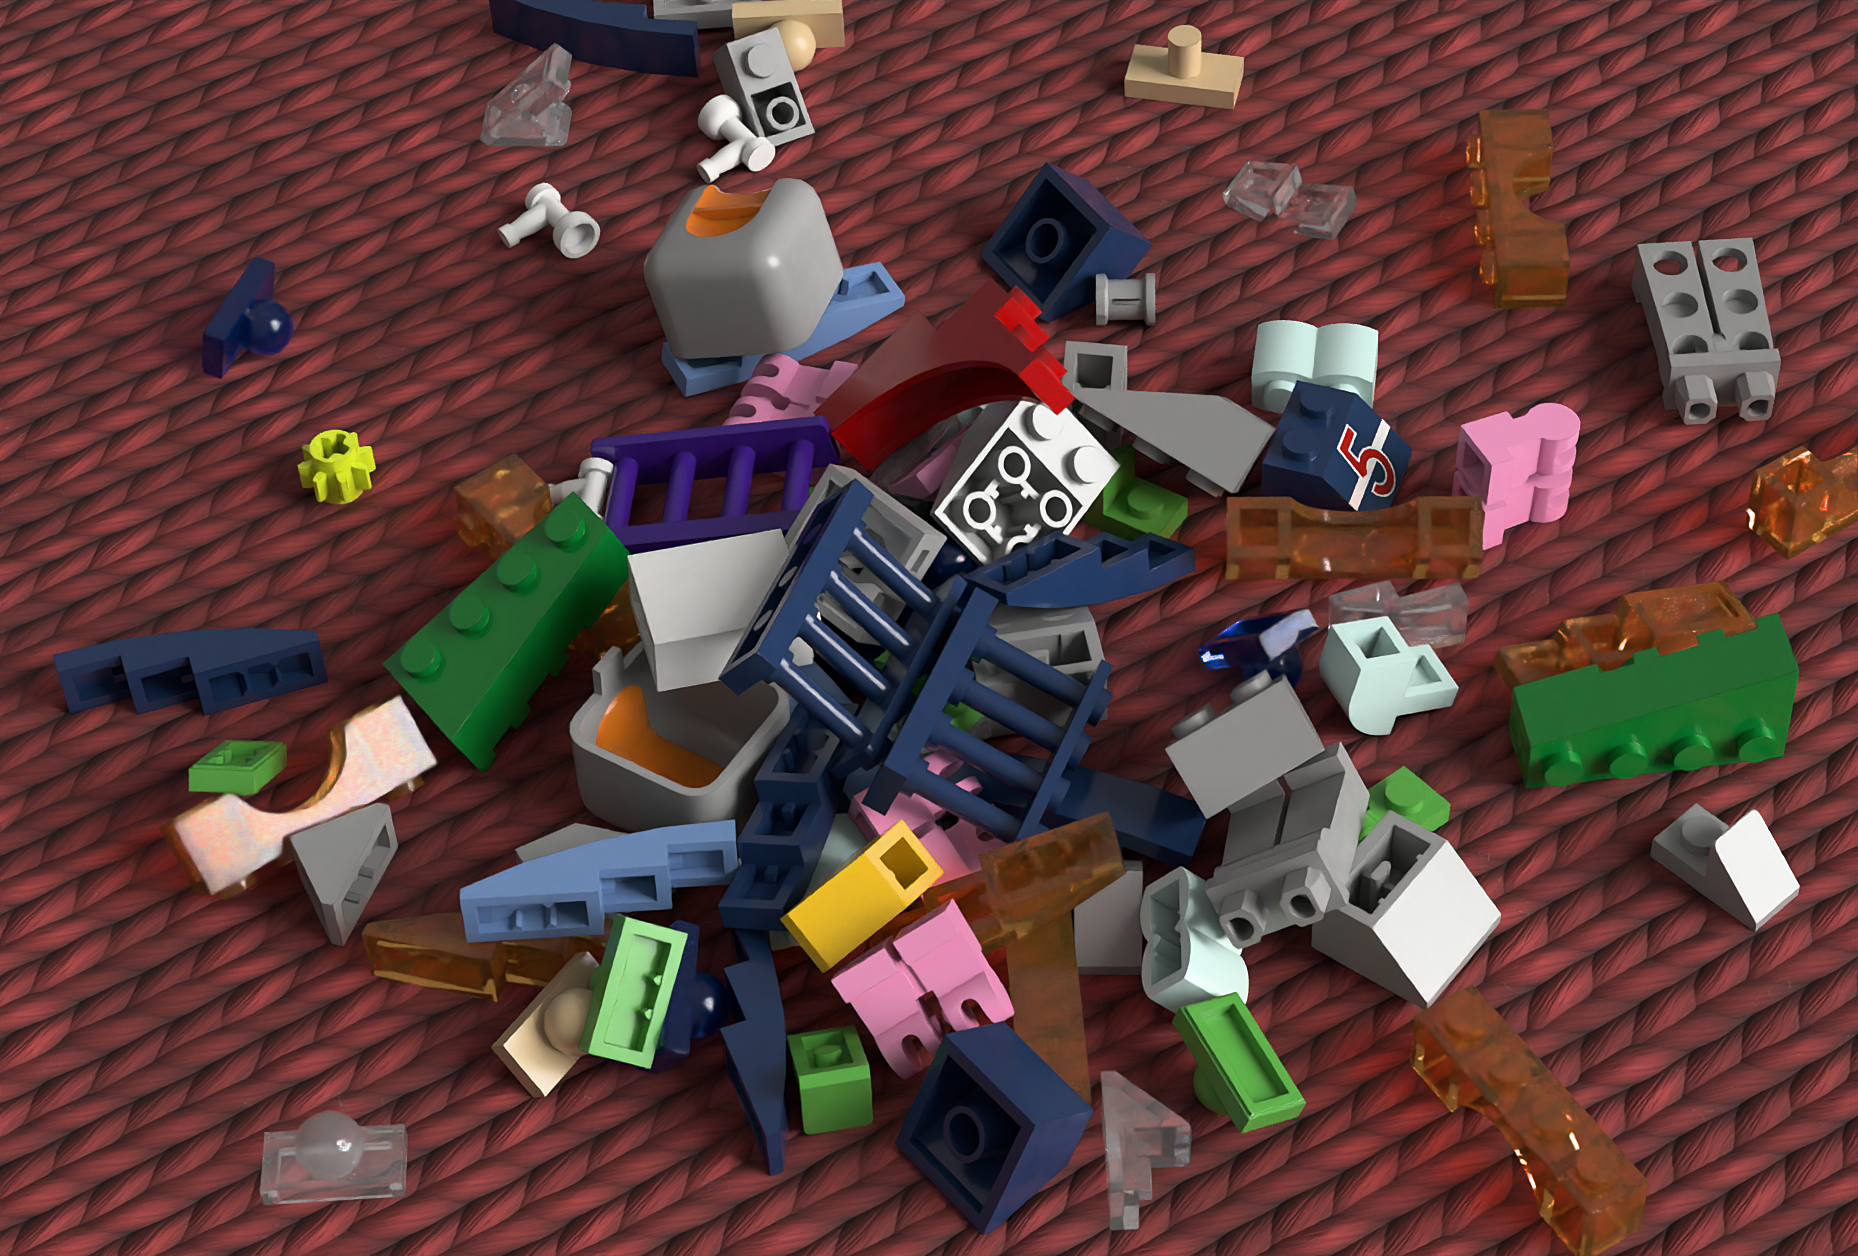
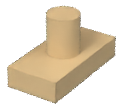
[1124,25,1244,110]

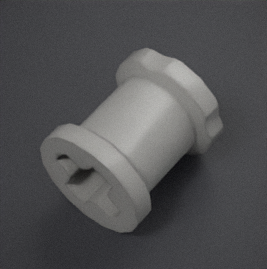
[1096,273,1155,326]

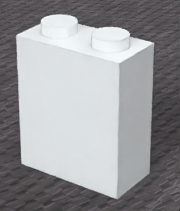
[627,529,821,692]

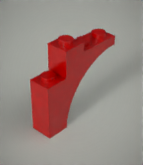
[813,278,1075,472]

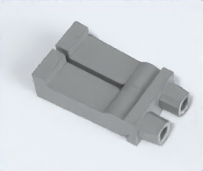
[1631,238,1781,425]
[1204,741,1370,950]

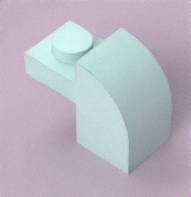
[1319,616,1459,735]

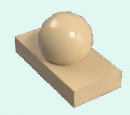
[732,0,845,72]
[491,951,599,1098]

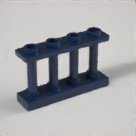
[718,478,967,780]
[861,587,1113,879]

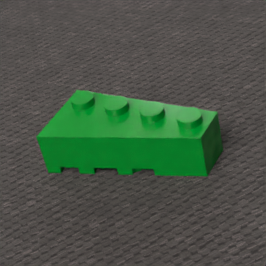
[383,491,631,774]
[1508,612,1799,789]

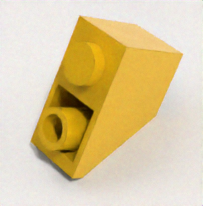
[780,819,944,973]

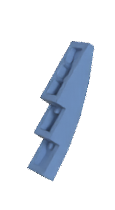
[661,262,905,397]
[460,819,739,943]

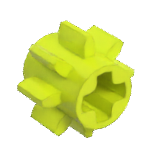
[297,430,376,504]

